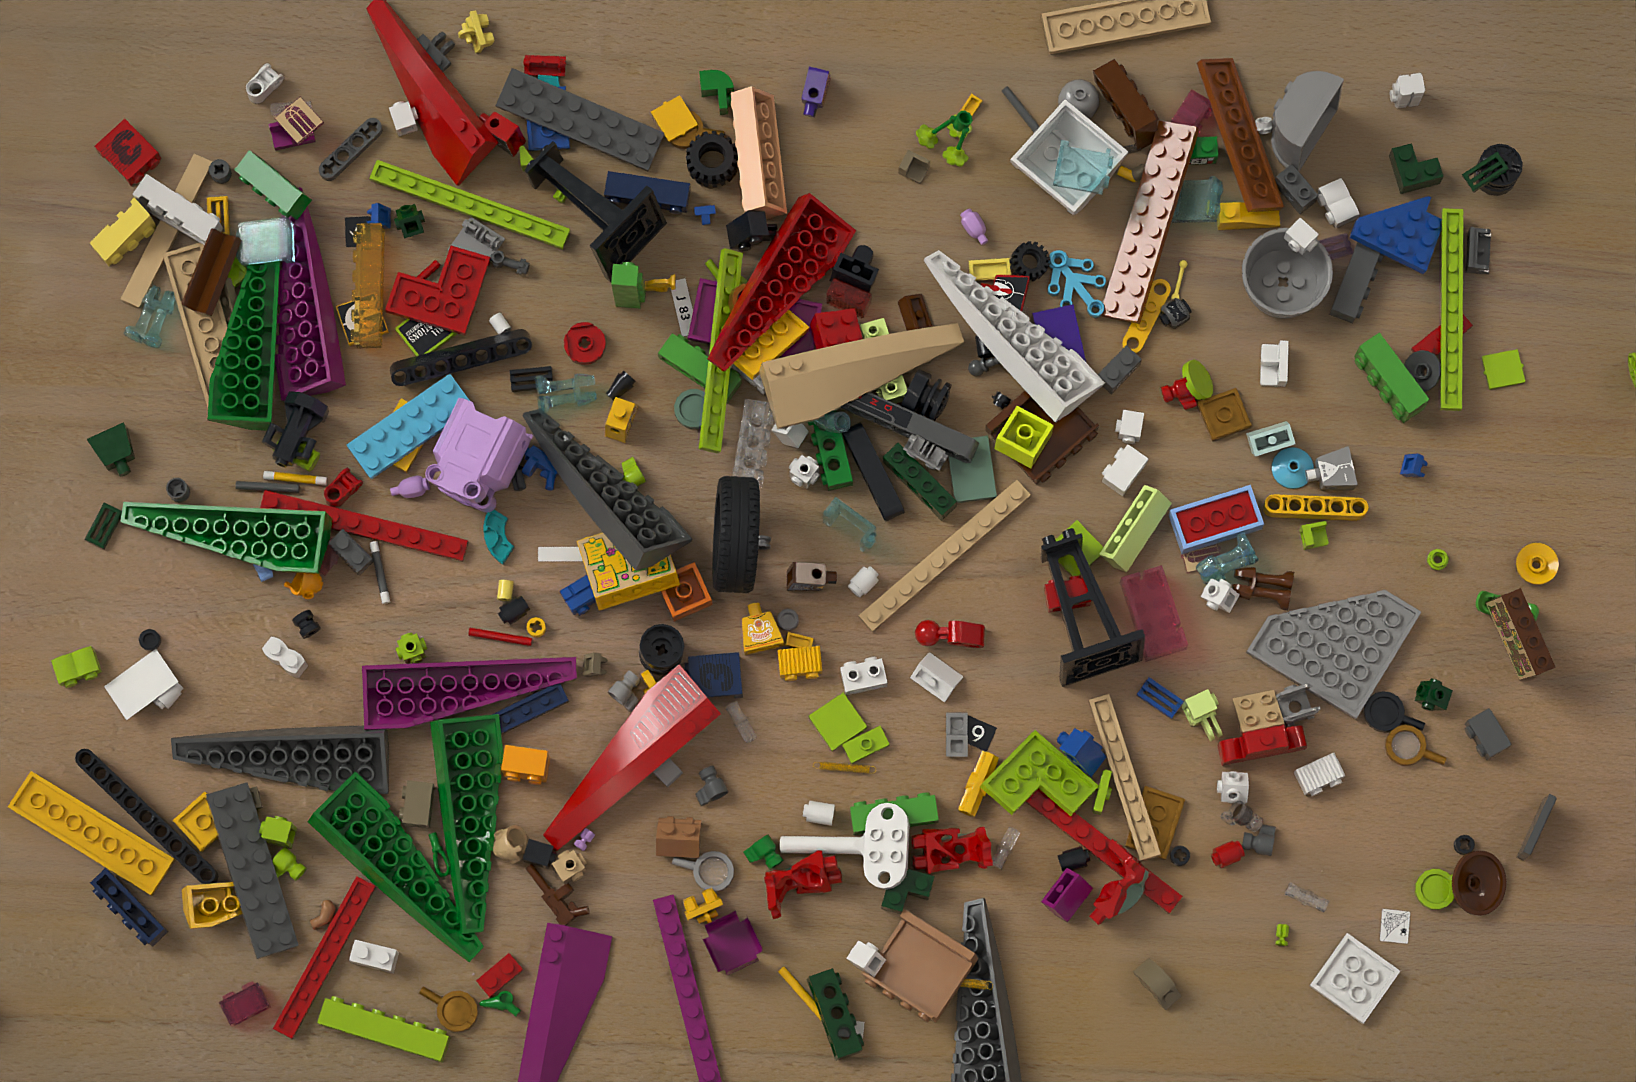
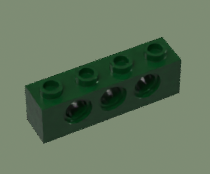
[883,443,957,521]
[807,968,864,1061]

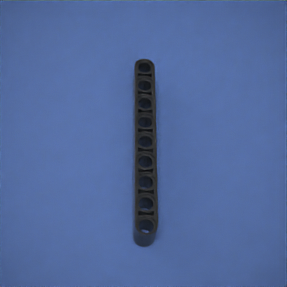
[75,749,219,884]

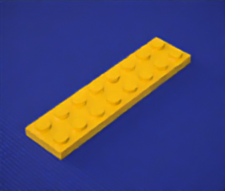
[8,771,175,896]

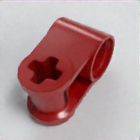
[324,467,363,508]

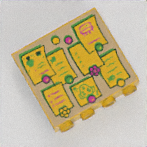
[577,533,680,611]

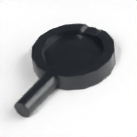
[1363,691,1425,733]

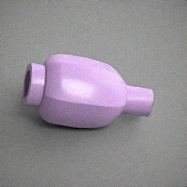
[960,209,988,245]
[390,476,430,498]

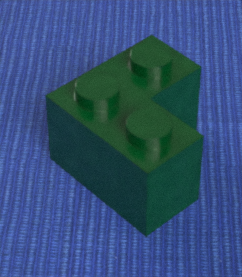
[1389,143,1444,194]
[881,869,935,915]

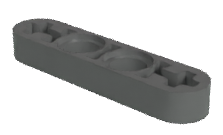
[319,118,383,181]

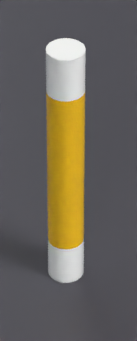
[263,471,327,485]

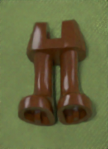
[1232,567,1295,611]

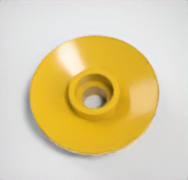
[1516,543,1559,585]

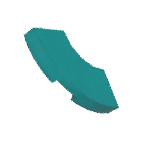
[483,510,514,565]

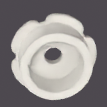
[1255,117,1273,134]

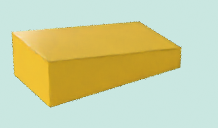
[960,93,983,116]
[784,632,814,648]

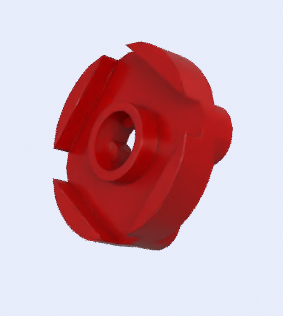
[564,322,606,365]

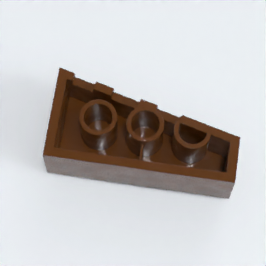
[1093,59,1159,152]

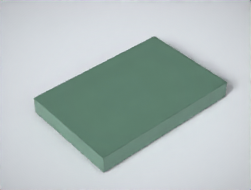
[948,436,997,503]

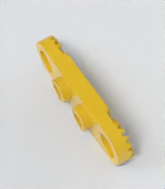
[1122,279,1171,354]

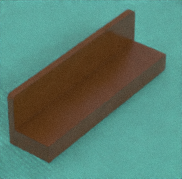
[182,228,242,316]

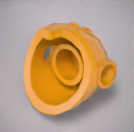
[284,573,323,599]

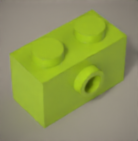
[259,816,297,849]

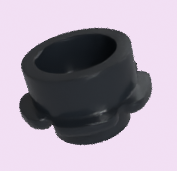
[992,391,1011,409]

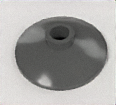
[1404,350,1441,392]

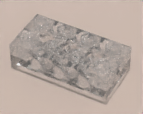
[732,399,774,488]

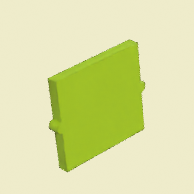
[1481,349,1525,390]

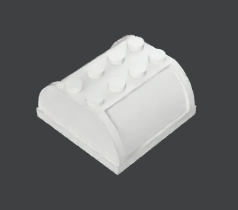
[1010,100,1128,215]

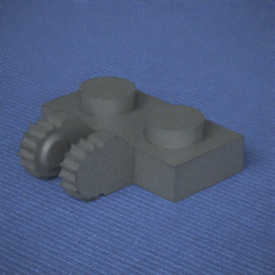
[417,32,455,72]

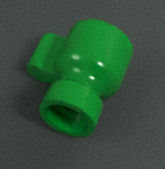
[743,834,784,870]

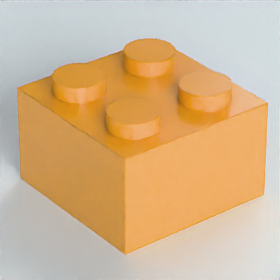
[501,745,551,785]

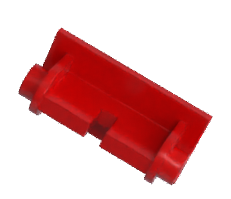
[523,55,566,77]

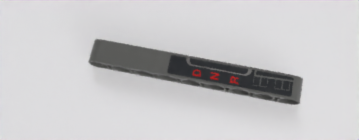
[841,393,979,463]

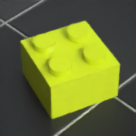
[994,406,1054,468]

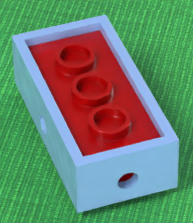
[1168,485,1264,554]

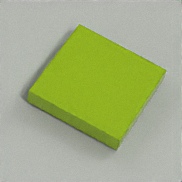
[1055,520,1103,576]
[808,692,867,752]

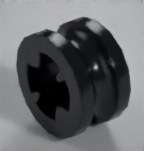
[1454,835,1475,855]
[1170,846,1190,866]

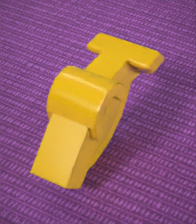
[645,274,676,292]

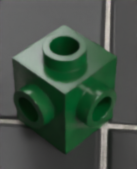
[394,204,425,239]
[1414,679,1453,711]

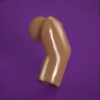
[310,900,335,930]

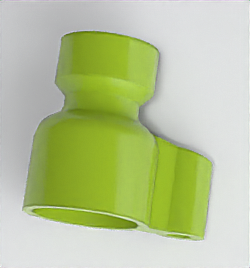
[622,457,646,486]
[272,847,307,881]

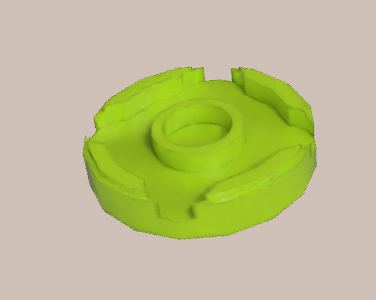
[1182,359,1213,400]

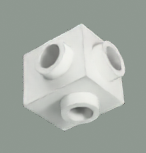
[789,455,820,489]
[1201,578,1240,613]
[1217,771,1249,803]

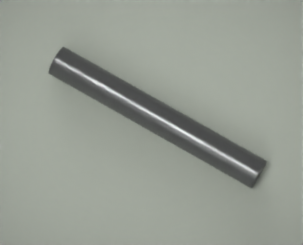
[1002,86,1039,133]
[236,481,300,493]

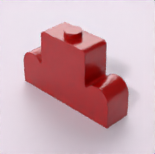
[1217,725,1307,766]

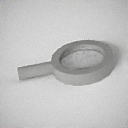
[672,851,734,892]

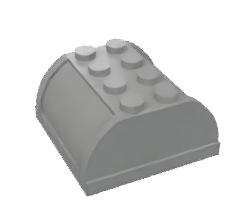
[1271,71,1344,172]

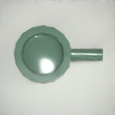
[674,389,705,429]

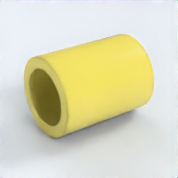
[497,580,514,601]

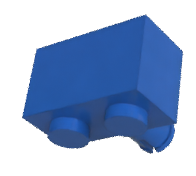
[1057,728,1106,777]

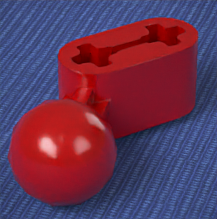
[915,620,985,648]

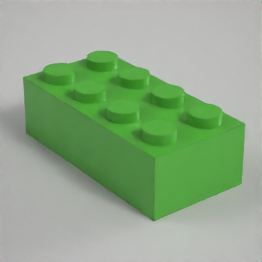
[1354,332,1430,423]

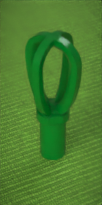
[428,832,451,877]

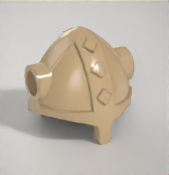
[493,825,528,864]

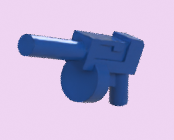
[522,445,559,491]

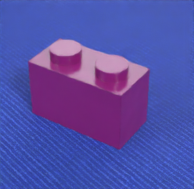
[1041,868,1093,922]

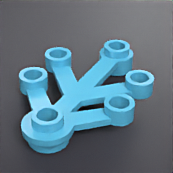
[1047,250,1106,318]

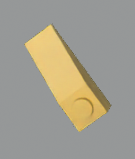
[1216,202,1280,230]

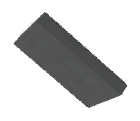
[1517,794,1557,860]

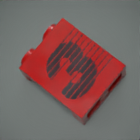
[94,119,161,186]

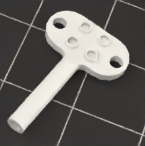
[780,803,910,890]

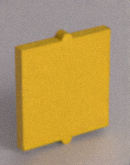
[651,95,698,142]

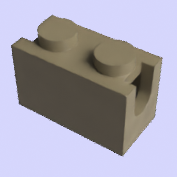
[399,781,435,828]

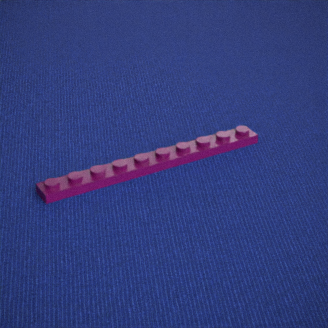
[653,895,722,1082]

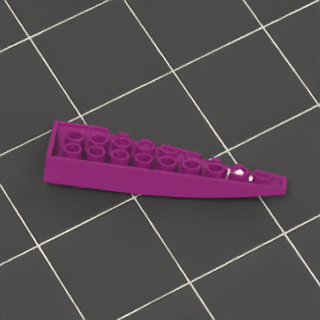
[275,187,346,401]

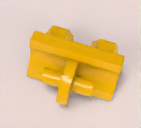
[683,887,723,924]

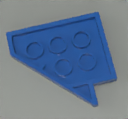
[1349,196,1442,274]

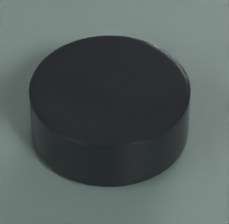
[139,629,161,651]

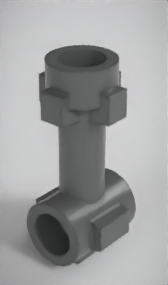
[490,250,530,275]

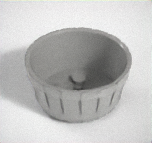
[1242,228,1333,318]

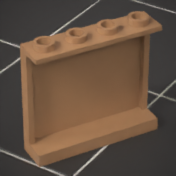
[861,909,979,1023]

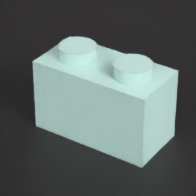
[1246,421,1295,456]

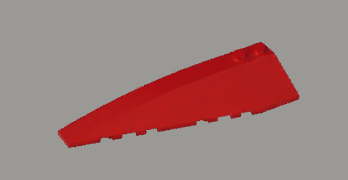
[366,0,499,186]

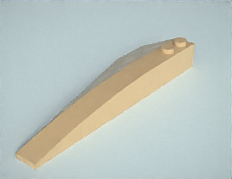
[759,323,964,429]

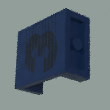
[684,652,743,698]

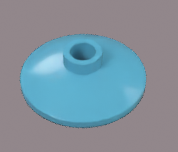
[1272,447,1314,489]

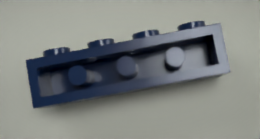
[604,171,691,214]
[90,868,168,947]

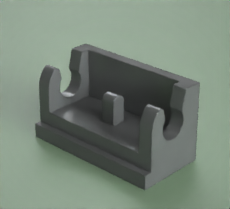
[1466,227,1491,274]

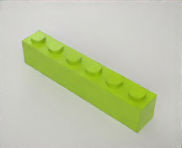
[317,996,451,1063]

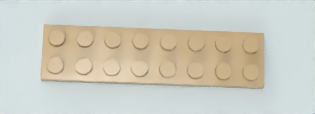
[1041,0,1211,55]
[163,243,228,408]

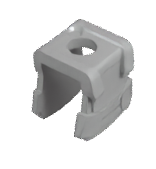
[1276,684,1320,727]

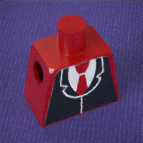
[479,112,526,157]
[981,275,1030,312]

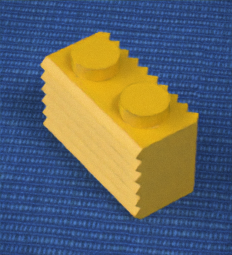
[778,646,822,681]

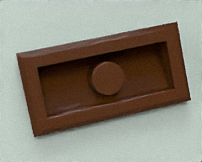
[898,294,933,331]

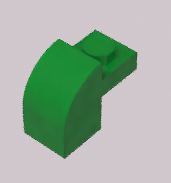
[699,70,734,115]

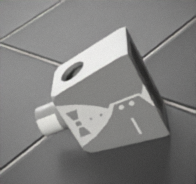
[1305,446,1358,490]

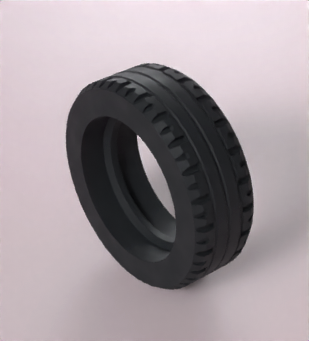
[712,476,760,593]

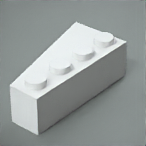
[133,174,223,245]

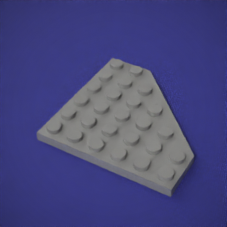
[1246,590,1421,720]

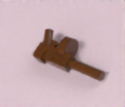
[526,864,590,926]

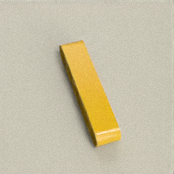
[1263,494,1368,521]

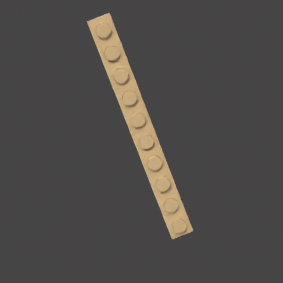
[858,480,1031,633]

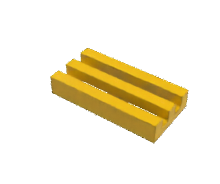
[207,196,230,235]

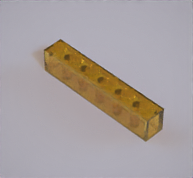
[351,223,385,349]

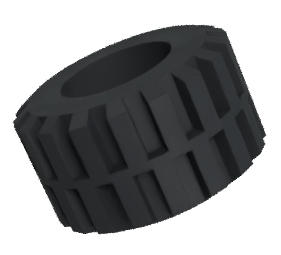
[686,131,738,188]

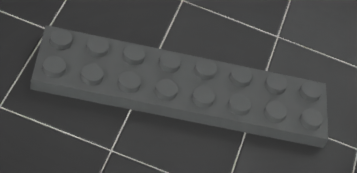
[496,68,664,171]
[206,782,299,959]

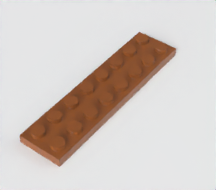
[1197,58,1284,212]

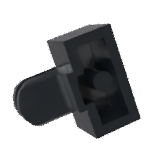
[726,211,778,252]
[829,245,879,297]

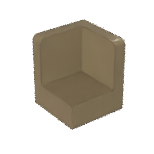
[898,150,930,184]

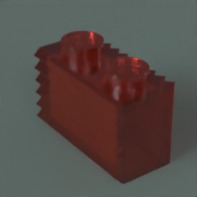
[826,278,872,319]

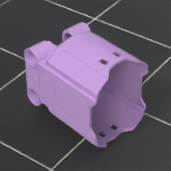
[425,398,533,513]

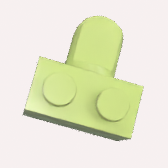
[1182,689,1223,741]

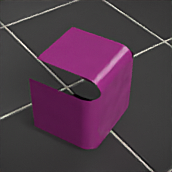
[701,911,762,975]

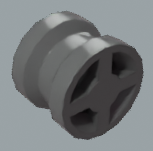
[209,159,232,184]

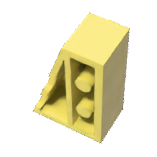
[90,197,157,266]

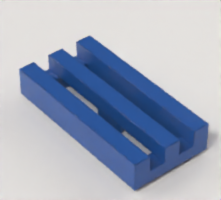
[1137,677,1184,719]

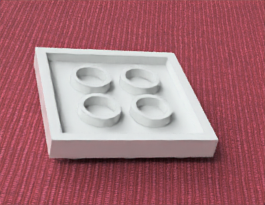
[1310,933,1400,1024]

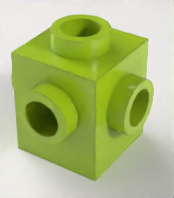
[395,633,427,664]

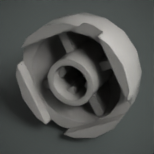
[1058,79,1099,119]

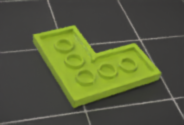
[980,730,1099,816]

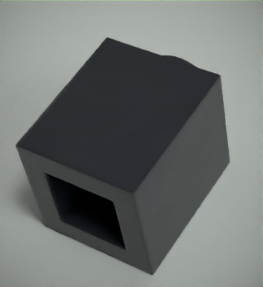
[523,839,557,869]

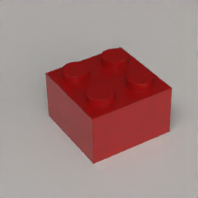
[810,308,863,349]

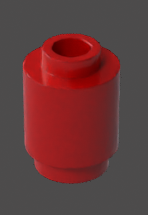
[1211,841,1245,868]

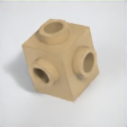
[552,850,587,884]

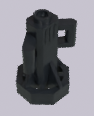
[262,391,329,468]

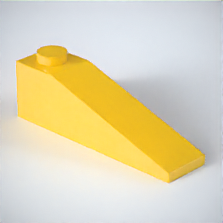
[182,882,242,929]

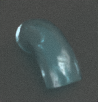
[812,411,851,433]

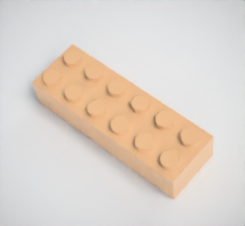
[731,86,787,219]

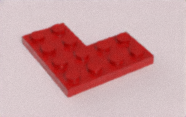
[385,245,491,336]

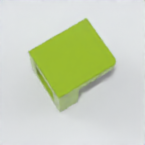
[1299,521,1329,550]

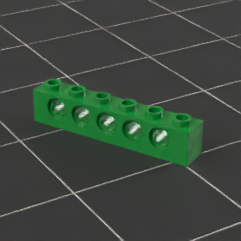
[808,410,853,491]

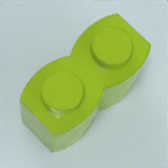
[51,646,102,688]

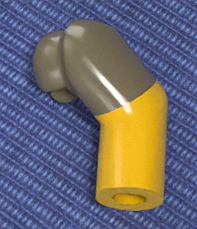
[1117,164,1145,182]

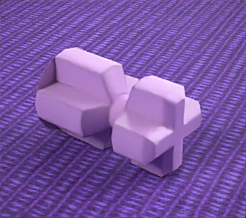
[574,828,595,851]

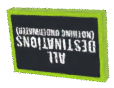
[395,319,470,356]

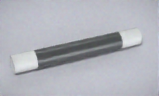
[370,541,390,604]

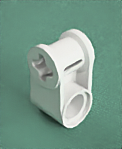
[246,63,284,104]

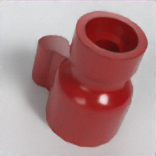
[1160,377,1197,410]

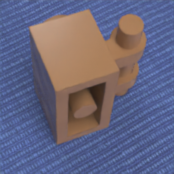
[656,816,702,858]

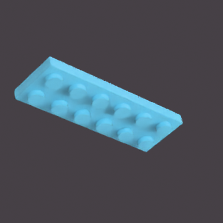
[347,374,470,479]

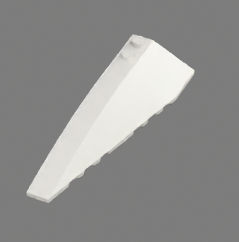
[924,250,1105,422]

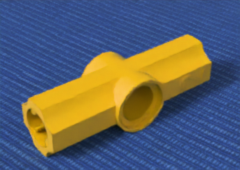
[958,751,999,817]

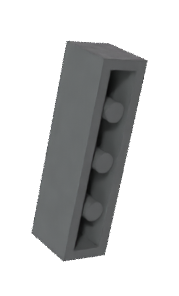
[1329,242,1384,324]

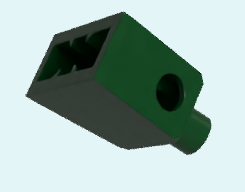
[87,422,135,477]

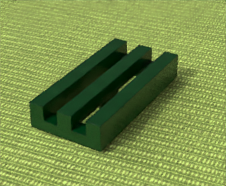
[1462,152,1509,193]
[84,503,122,550]

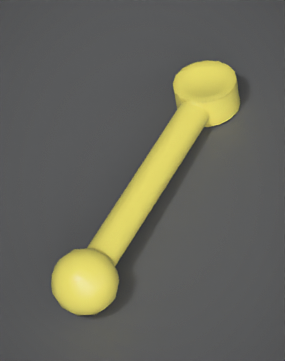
[1171,260,1188,300]

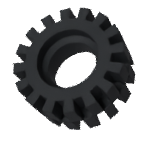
[1010,241,1050,282]

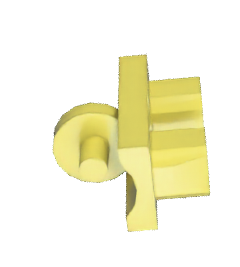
[458,10,494,53]

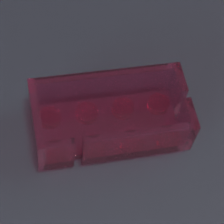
[1120,565,1188,662]

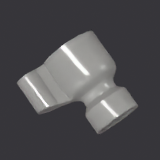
[608,670,641,712]

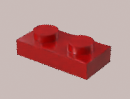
[476,953,523,998]

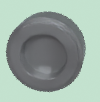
[777,609,799,631]

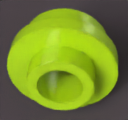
[1427,549,1449,570]

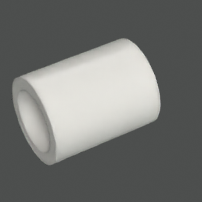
[489,313,511,334]

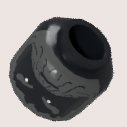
[1159,298,1192,329]

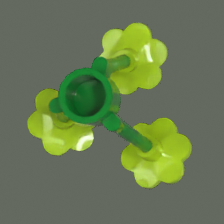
[916,111,973,167]

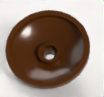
[1452,851,1507,916]

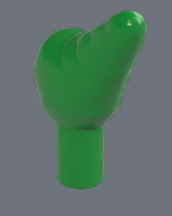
[479,991,521,1017]

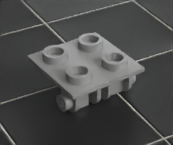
[448,217,505,257]
[903,434,948,471]

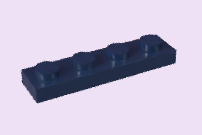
[492,683,569,735]

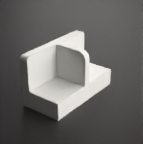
[1260,341,1289,387]

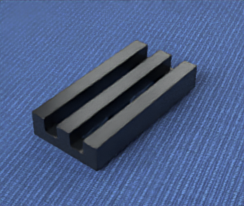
[510,366,553,392]

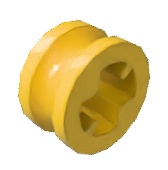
[526,617,546,638]

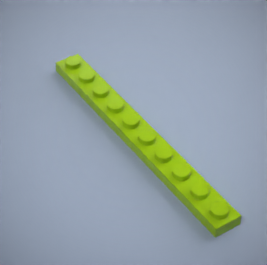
[369,160,570,250]
[1440,208,1463,411]
[699,248,743,454]

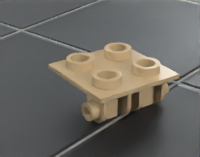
[1232,690,1285,734]

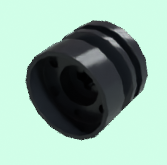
[1474,144,1523,196]
[901,369,952,421]
[639,624,684,675]

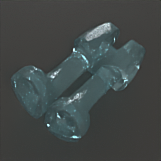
[124,285,175,348]
[535,374,597,414]
[1196,532,1259,585]

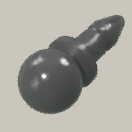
[968,357,1000,376]

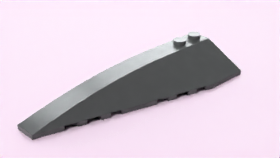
[523,409,692,571]

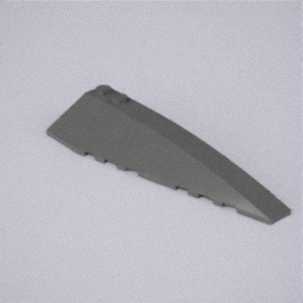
[171,725,389,794]
[951,898,1022,1082]

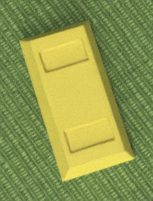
[969,258,1011,281]

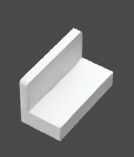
[910,653,963,702]

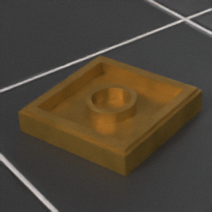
[1197,388,1252,441]

